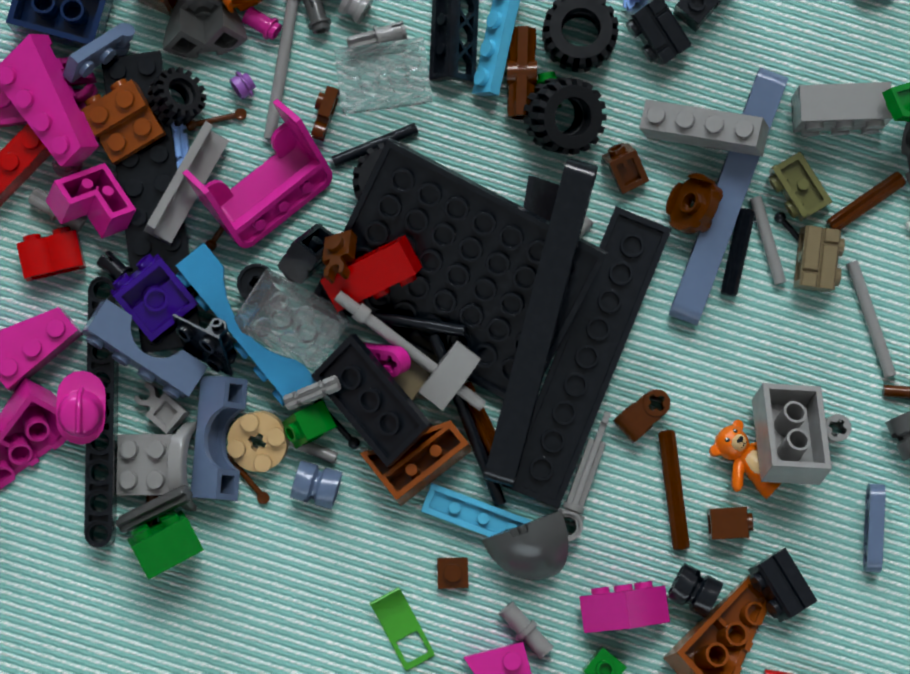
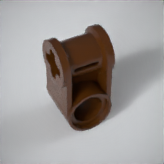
[613,389,670,443]

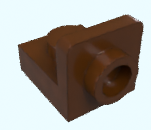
[602,143,649,194]

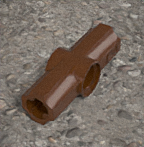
[506,26,537,120]

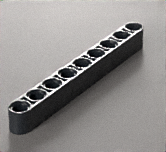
[84,276,120,548]

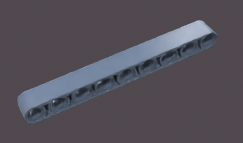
[668,67,788,326]

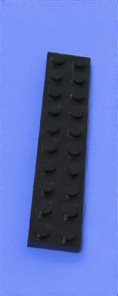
[102,50,200,354]
[502,207,672,509]

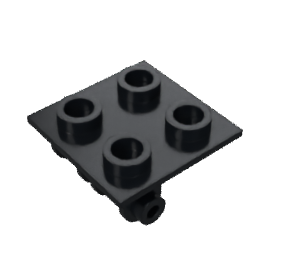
[172,314,237,377]

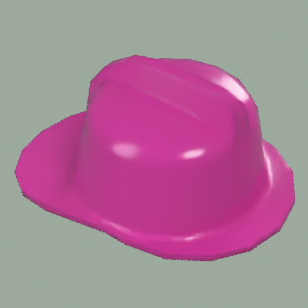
[56,371,106,445]

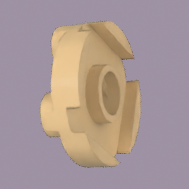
[227,410,289,472]

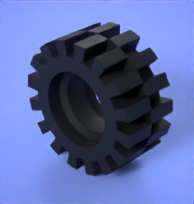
[147,67,206,126]

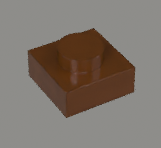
[437,557,469,589]

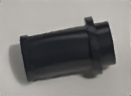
[97,251,133,281]

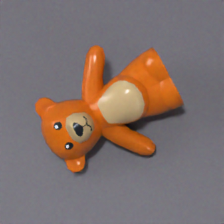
[709,419,781,500]

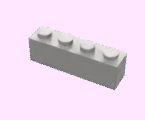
[639,99,769,157]

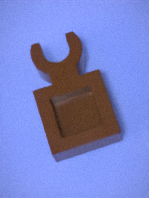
[311,86,340,141]
[322,230,357,284]

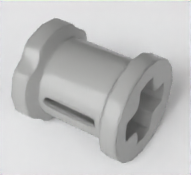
[825,414,852,443]

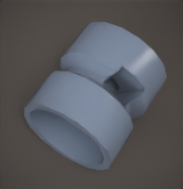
[290,460,343,510]

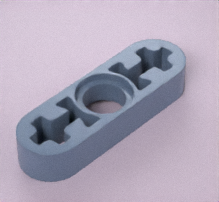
[863,483,886,573]

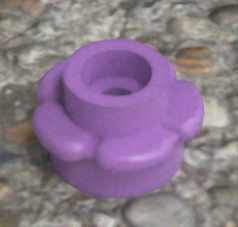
[229,71,256,100]

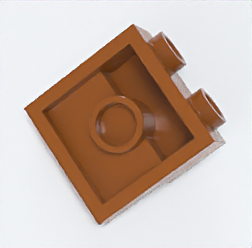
[80,79,166,165]

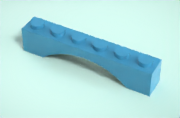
[175,243,316,406]

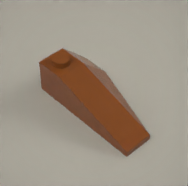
[663,574,767,674]

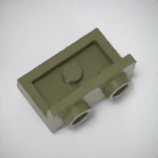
[768,151,832,222]

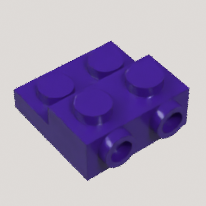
[110,253,199,342]

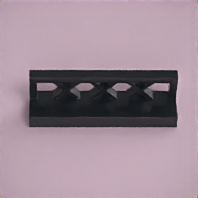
[429,0,479,83]

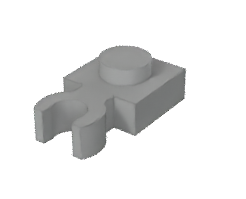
[134,383,189,434]

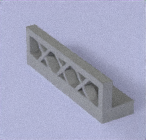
[144,121,229,245]

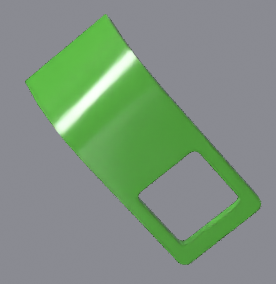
[370,587,434,670]

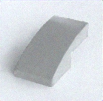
[419,340,481,411]

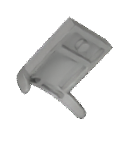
[116,421,197,511]

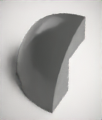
[163,0,247,58]
[482,511,568,580]

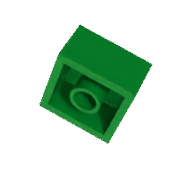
[127,510,204,580]

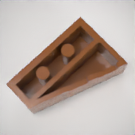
[360,420,472,506]

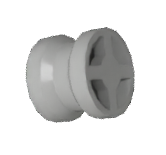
[338,0,373,24]

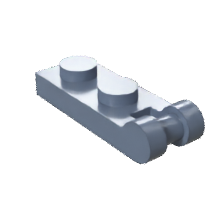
[63,23,135,83]

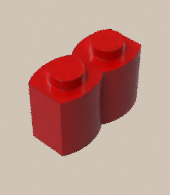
[16,227,86,281]

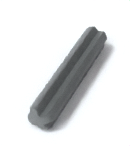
[116,485,193,533]

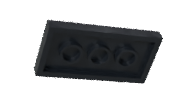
[311,334,433,467]

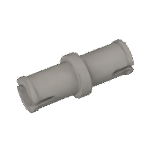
[499,601,554,659]

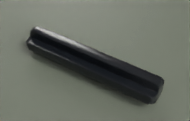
[721,208,755,296]

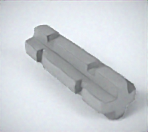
[283,375,341,411]

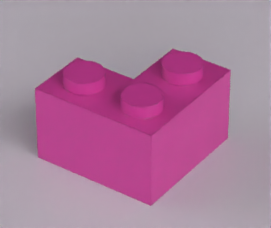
[46,163,136,239]
[579,581,670,633]

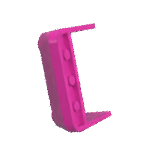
[182,99,332,248]

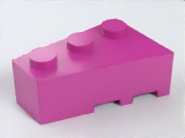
[0,307,83,392]

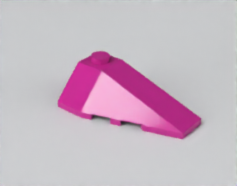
[0,377,66,490]

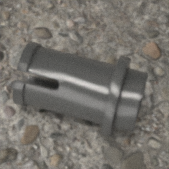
[302,0,331,34]

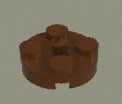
[666,173,723,234]

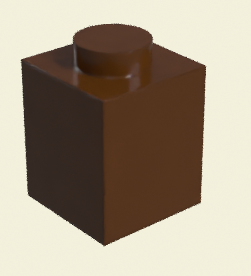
[707,507,753,540]

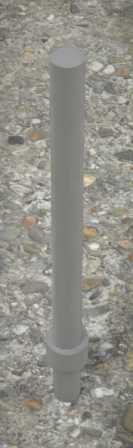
[264,0,302,140]
[334,291,486,411]

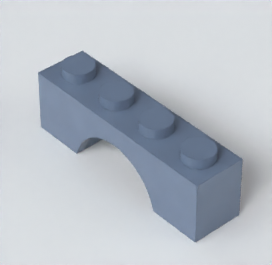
[81,299,208,399]
[191,376,248,501]

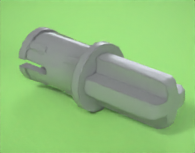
[347,21,407,52]
[28,188,87,233]

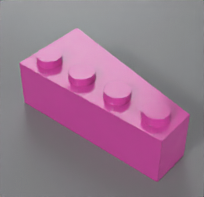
[0,34,99,167]

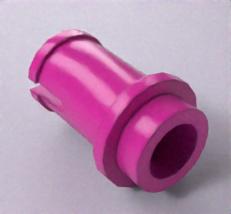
[242,6,282,40]

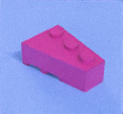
[464,641,531,674]

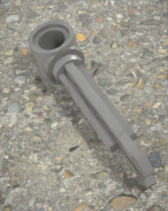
[558,411,611,542]

